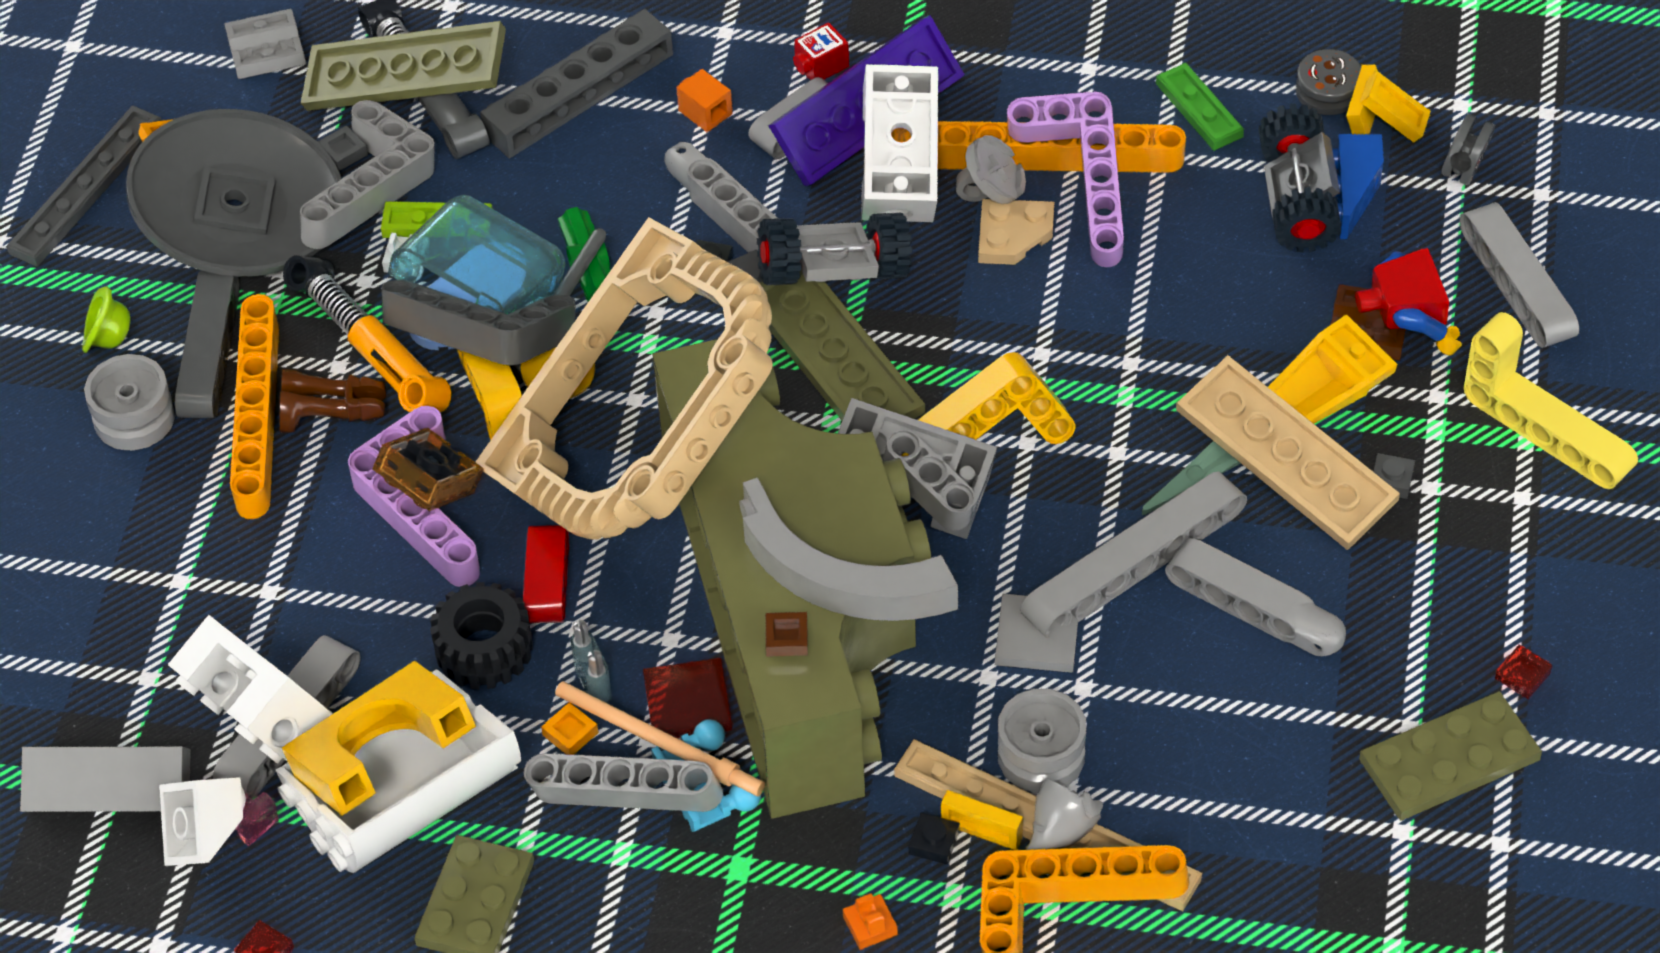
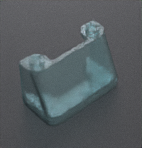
[388,195,565,314]

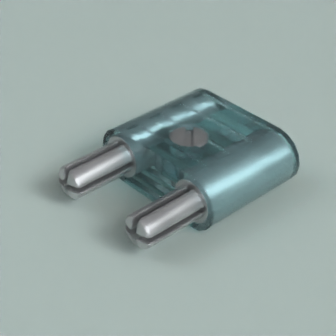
[570,620,612,703]

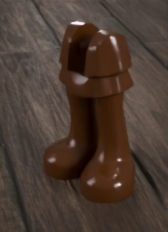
[280,369,386,433]

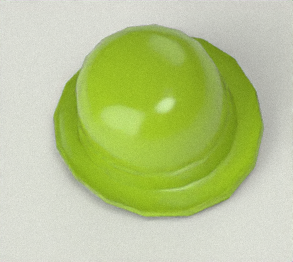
[82,286,131,353]

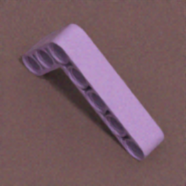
[1007,92,1124,267]
[348,406,480,587]

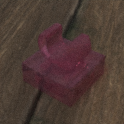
[236,792,279,847]

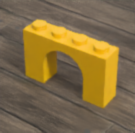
[281,661,476,816]

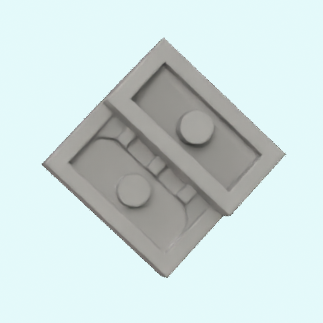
[224,9,306,79]

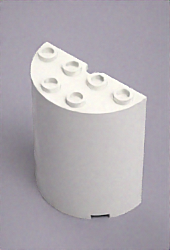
[276,670,521,873]

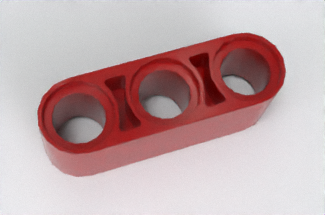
[523,525,569,623]

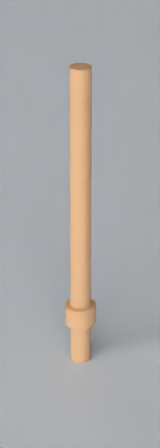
[555,681,765,797]

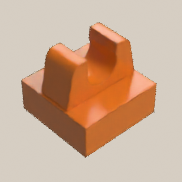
[843,893,898,950]

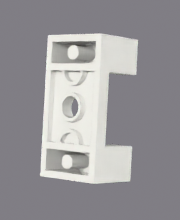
[861,64,938,222]
[168,615,333,764]

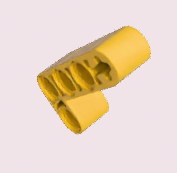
[457,349,522,440]

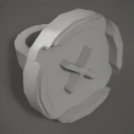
[956,135,1026,204]

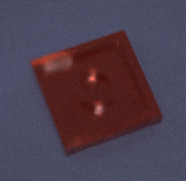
[643,658,732,738]

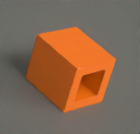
[676,69,733,132]

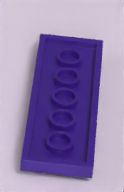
[768,15,965,186]

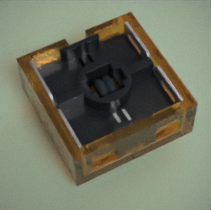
[372,427,484,512]

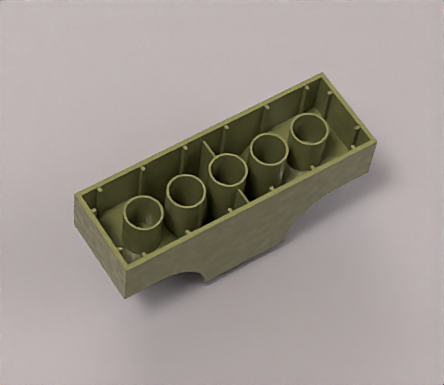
[652,339,931,819]

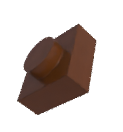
[766,612,808,657]

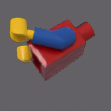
[1355,248,1462,356]

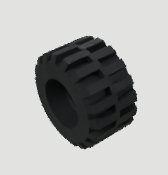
[430,582,533,690]

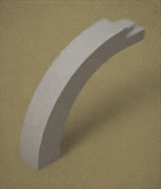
[739,477,958,621]

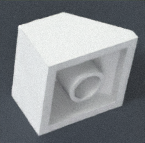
[159,777,245,866]

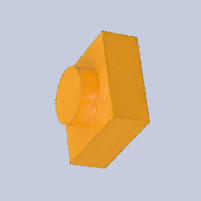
[541,702,599,755]

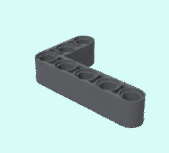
[381,280,576,365]

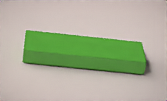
[1156,62,1244,151]

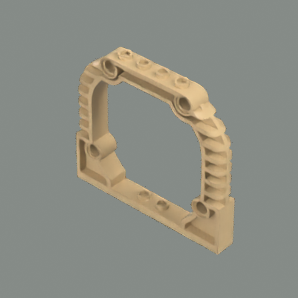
[473,217,773,540]

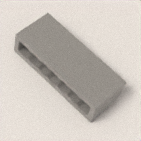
[20,747,191,812]

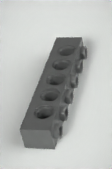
[480,9,673,159]

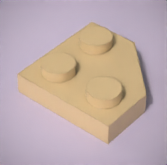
[979,199,1054,265]

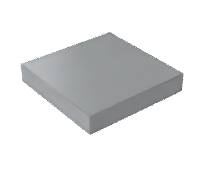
[995,594,1080,673]

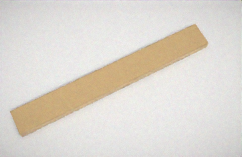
[894,739,1202,911]

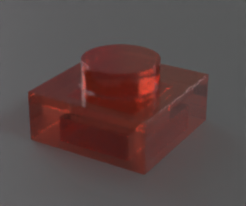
[1495,644,1552,699]
[233,920,294,953]

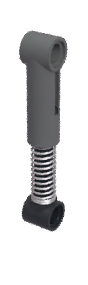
[358,0,489,159]

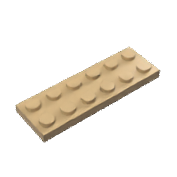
[1176,355,1400,550]

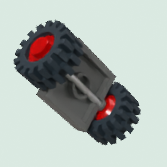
[1259,103,1341,252]

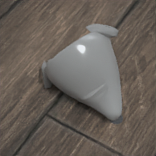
[1026,779,1103,850]

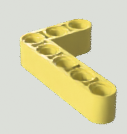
[1464,312,1638,489]

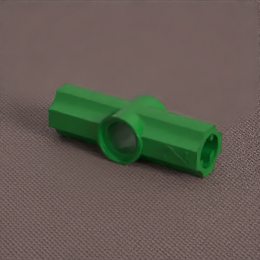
[558,207,610,302]

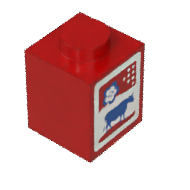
[793,22,849,80]

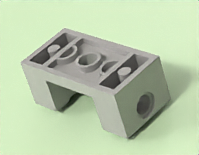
[837,398,997,539]

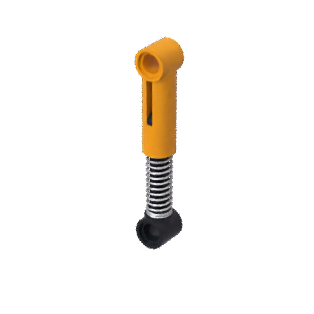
[283,255,451,413]

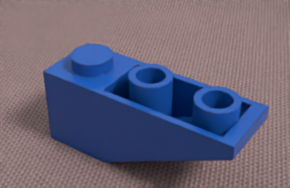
[1332,134,1384,239]

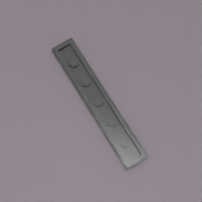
[6,105,162,267]

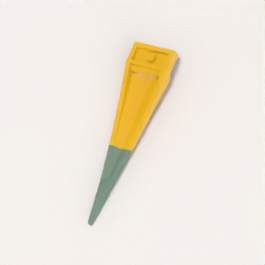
[1142,314,1398,515]

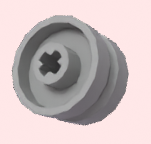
[84,354,176,451]
[998,689,1086,793]

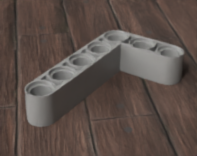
[300,100,435,249]

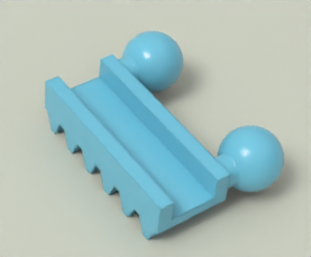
[651,719,761,832]

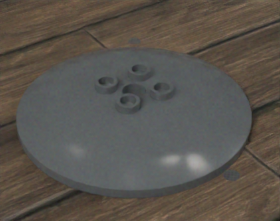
[126,109,341,276]

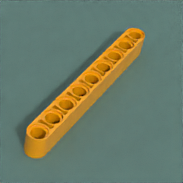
[891,121,1186,173]

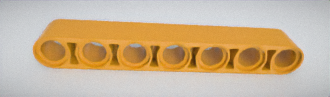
[230,294,279,519]

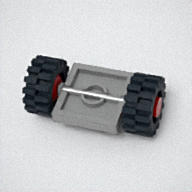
[757,212,912,285]

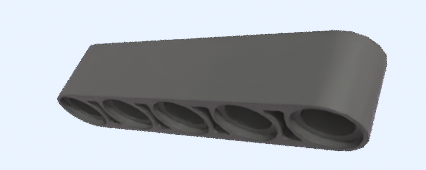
[175,270,240,418]

